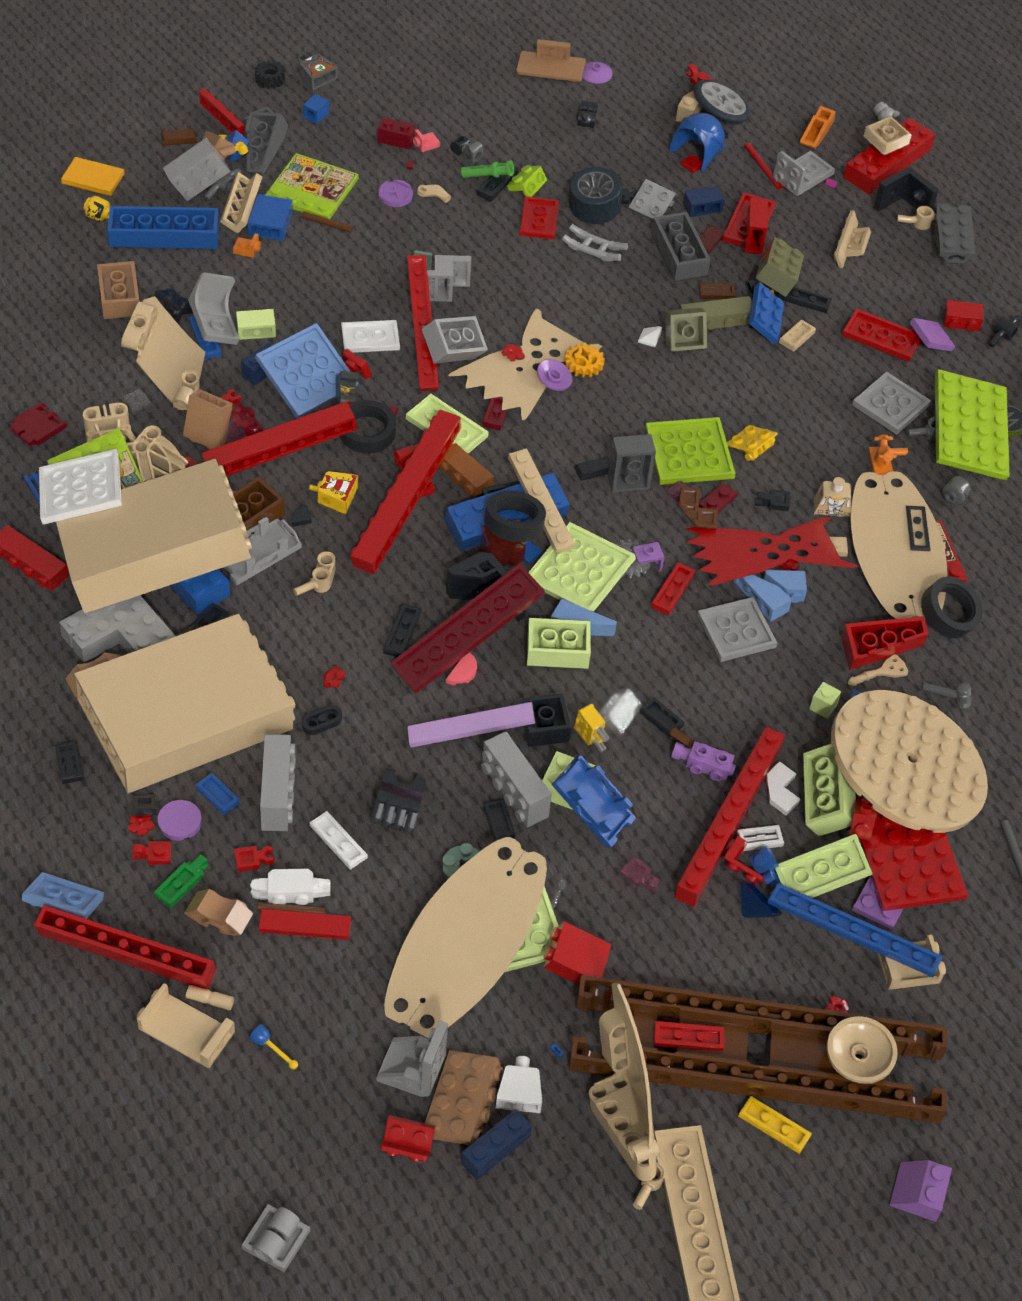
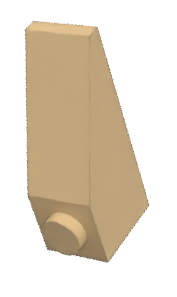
[676,90,702,123]

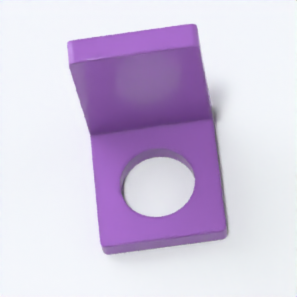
[633,542,664,572]

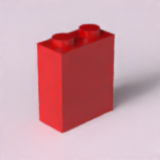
[744,197,768,255]
[543,921,611,987]

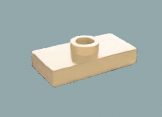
[779,320,816,352]

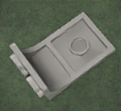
[773,151,835,196]
[188,273,240,345]

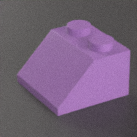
[889,1160,952,1222]

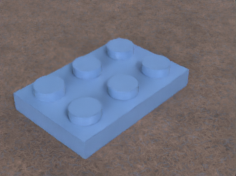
[22,872,104,919]

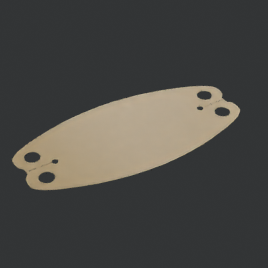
[851,471,947,619]
[384,837,547,1038]

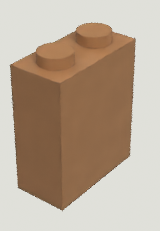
[183,389,233,449]

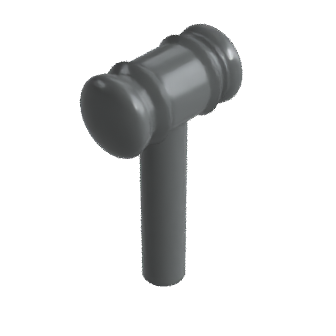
[923,683,971,709]

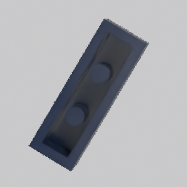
[461,1109,532,1181]

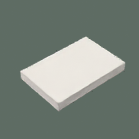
[341,320,400,352]

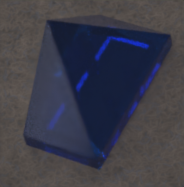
[741,883,782,918]

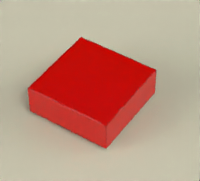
[680,154,703,174]

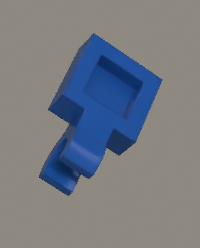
[749,846,780,887]

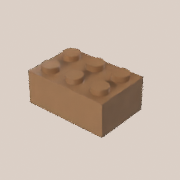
[97,261,139,319]

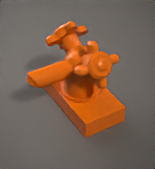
[868,434,908,478]

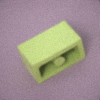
[236,309,276,340]

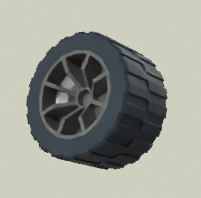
[569,166,622,224]

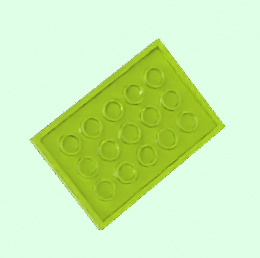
[935,369,1009,480]

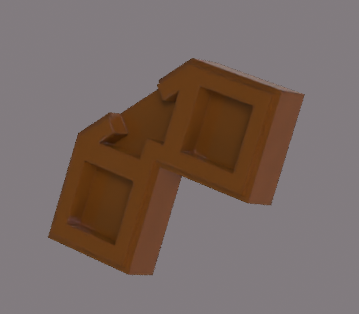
[679,486,718,529]

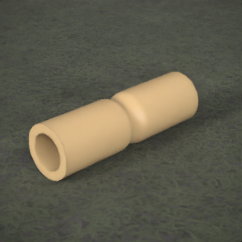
[186,985,234,1010]

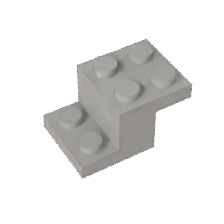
[427,255,471,302]

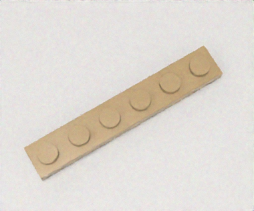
[508,448,575,554]

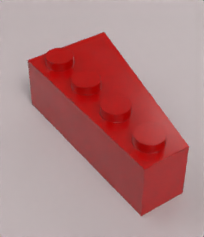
[841,616,929,670]

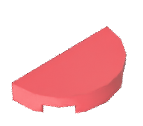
[446,652,477,685]

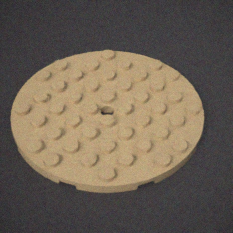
[831,690,988,833]

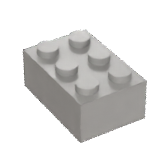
[163,138,230,201]
[422,316,488,363]

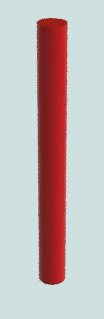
[744,142,783,190]

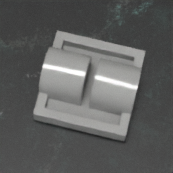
[242,1204,310,1272]

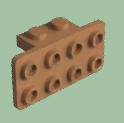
[517,39,586,82]

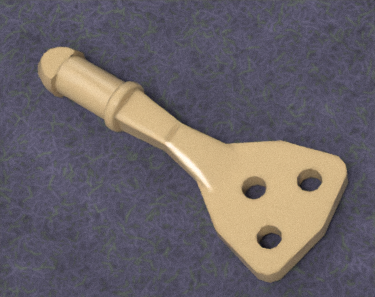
[848,655,908,686]

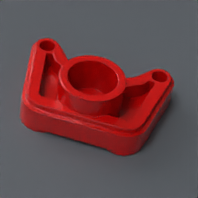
[342,349,372,379]

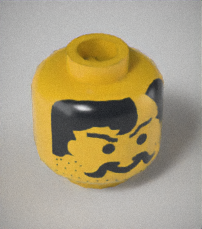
[84,196,110,222]

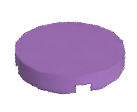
[378,180,413,207]
[158,800,202,841]

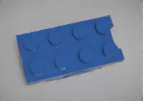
[551,755,636,848]

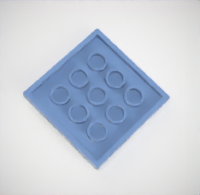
[255,323,359,419]

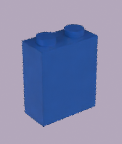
[248,194,293,241]

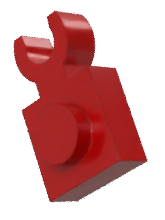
[234,846,274,872]

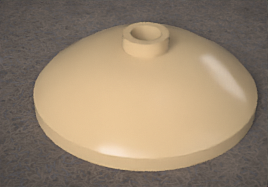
[827,1016,897,1084]

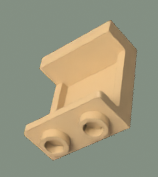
[877,935,946,990]

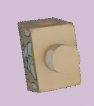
[813,477,851,517]

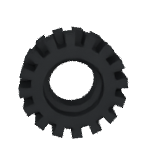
[255,60,285,89]

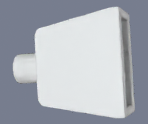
[496,1056,542,1113]

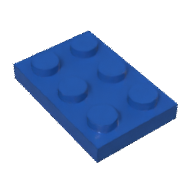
[749,283,784,344]

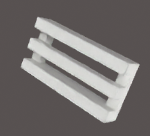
[737,825,784,851]

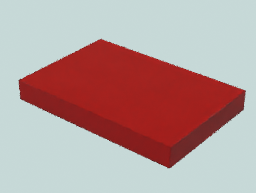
[519,196,559,239]

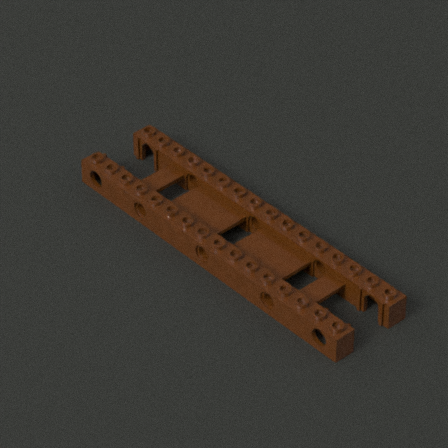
[569,975,947,1124]

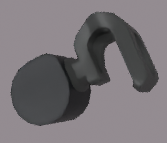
[450,136,483,165]

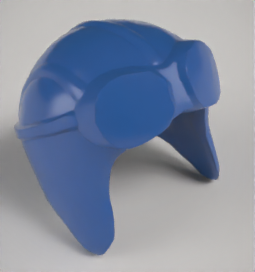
[669,113,725,172]

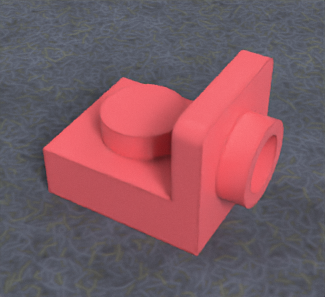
[413,129,440,152]

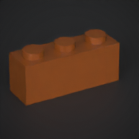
[438,443,494,498]

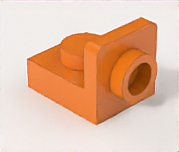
[233,234,261,258]

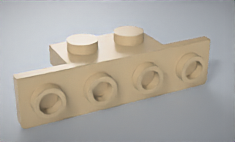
[834,210,871,268]

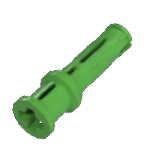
[461,160,514,178]

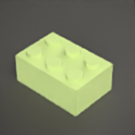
[527,618,591,669]

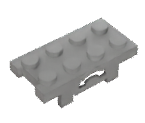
[223,517,302,586]

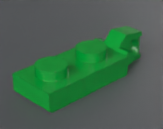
[154,855,208,909]

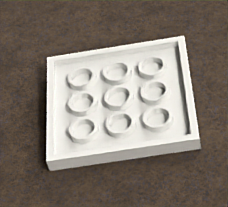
[39,449,122,524]

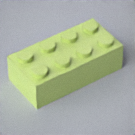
[803,744,856,836]

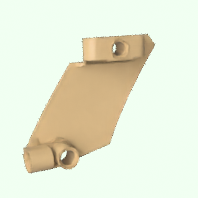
[121,297,205,410]

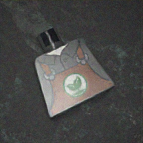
[299,54,338,91]

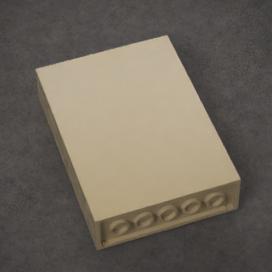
[56,459,252,614]
[74,614,295,794]

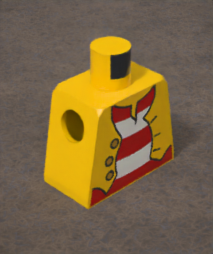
[309,471,358,514]

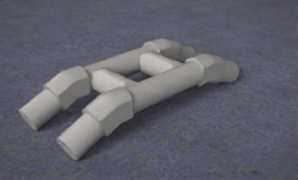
[561,223,628,262]

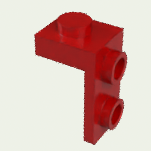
[849,796,877,841]
[724,836,765,884]

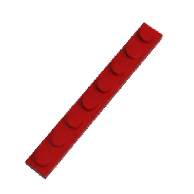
[407,255,439,391]

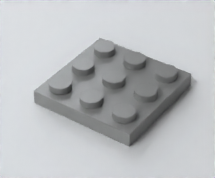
[852,372,931,435]
[697,597,777,662]

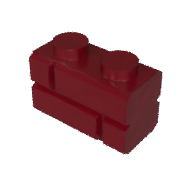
[377,118,415,150]

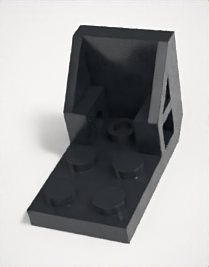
[446,552,526,621]

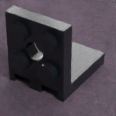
[874,166,939,212]

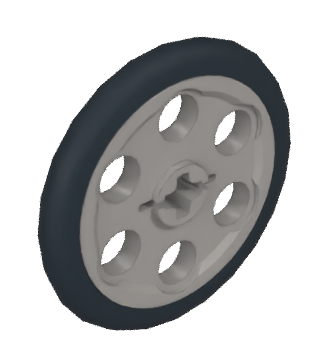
[694,80,750,123]

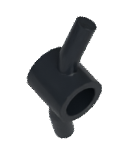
[988,315,1022,348]

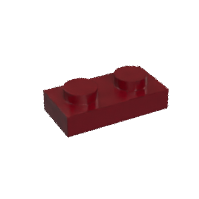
[482,397,508,431]
[699,483,738,513]

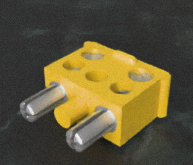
[574,704,609,752]

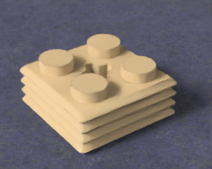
[863,116,912,155]

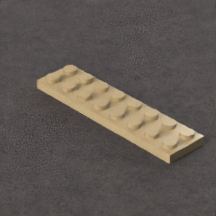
[654,1125,740,1301]

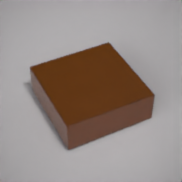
[670,728,694,748]

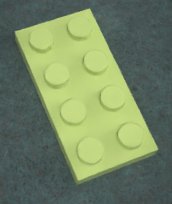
[406,394,488,453]
[775,834,873,898]

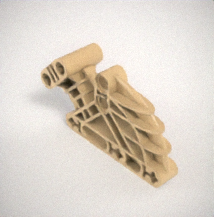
[83,403,188,482]

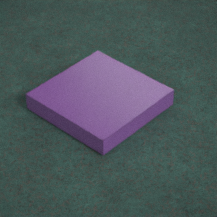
[910,318,955,351]

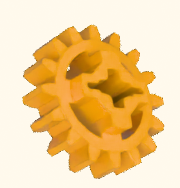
[564,343,605,378]

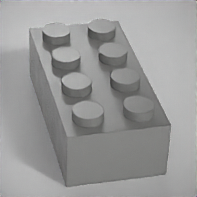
[481,732,552,828]
[260,734,296,831]

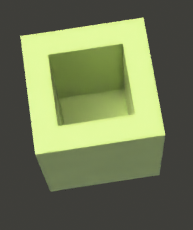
[810,682,841,719]

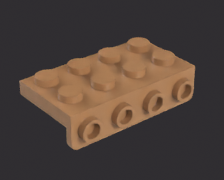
[425,1050,504,1146]

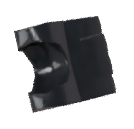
[370,767,426,833]

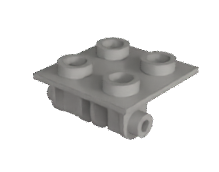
[629,179,676,219]

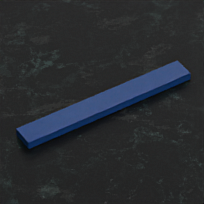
[768,883,943,978]

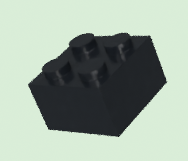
[521,693,571,747]

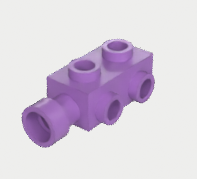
[671,742,736,781]

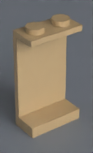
[137,984,235,1068]

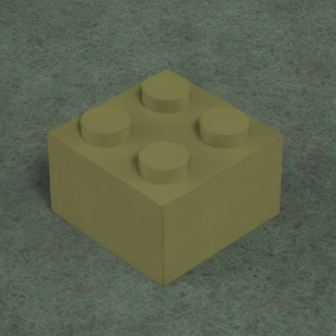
[665,308,707,351]

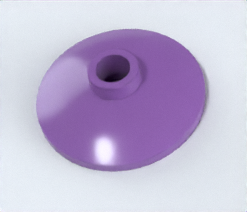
[582,62,612,84]
[537,359,572,391]

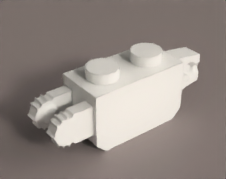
[250,869,330,905]

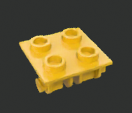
[727,425,778,461]

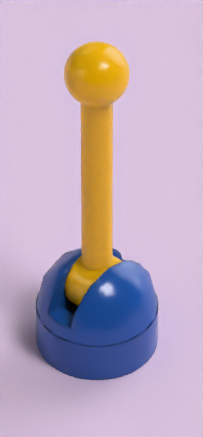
[250,1024,298,1069]

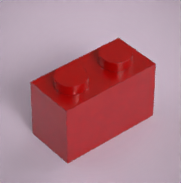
[944,300,983,331]

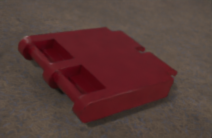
[9,402,68,447]

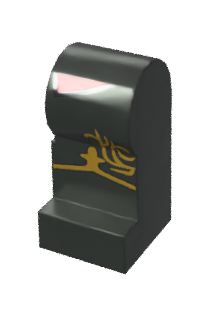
[336,371,358,405]

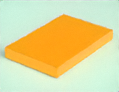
[61,157,125,196]

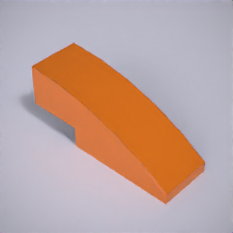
[800,106,836,149]

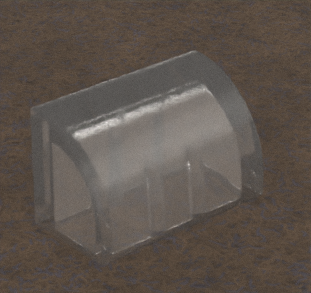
[599,688,643,734]

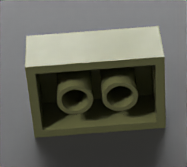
[756,237,804,297]

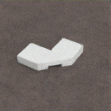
[766,762,800,815]

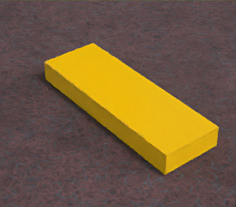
[738,1096,812,1154]

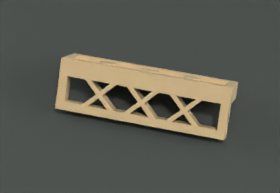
[220,172,262,233]

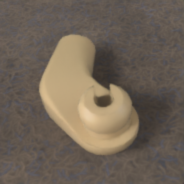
[417,185,451,203]

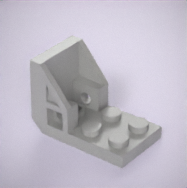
[376,1020,448,1097]

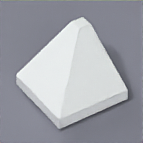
[638,326,662,347]

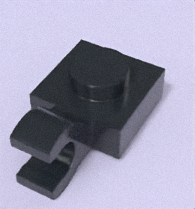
[755,489,790,511]

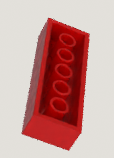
[843,118,936,195]

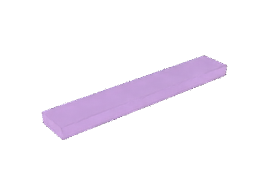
[408,702,535,747]

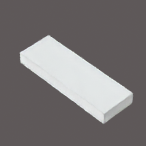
[310,811,368,870]

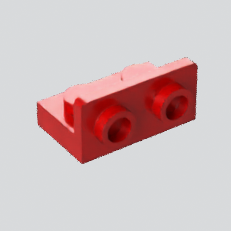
[380,1115,436,1162]

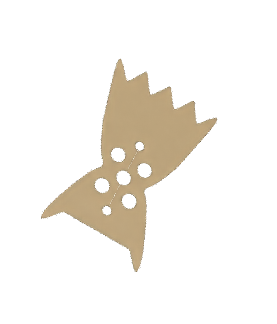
[449,309,602,420]

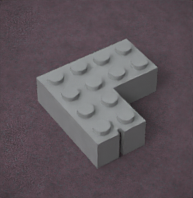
[59,595,176,663]

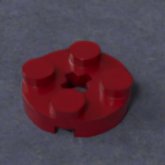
[231,402,264,436]

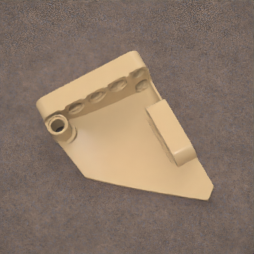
[589,983,659,1181]

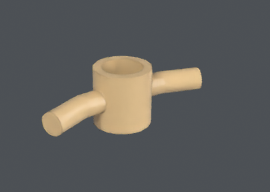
[897,206,936,230]

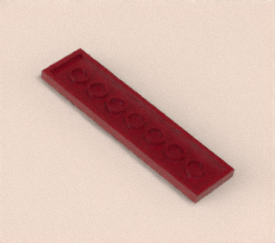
[391,563,546,694]

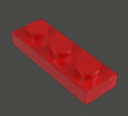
[651,563,696,616]
[654,1021,724,1051]

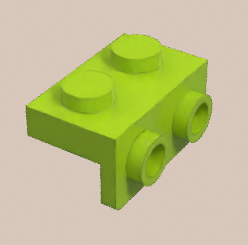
[507,165,547,197]

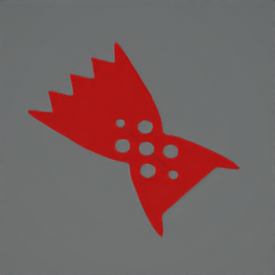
[684,517,858,585]

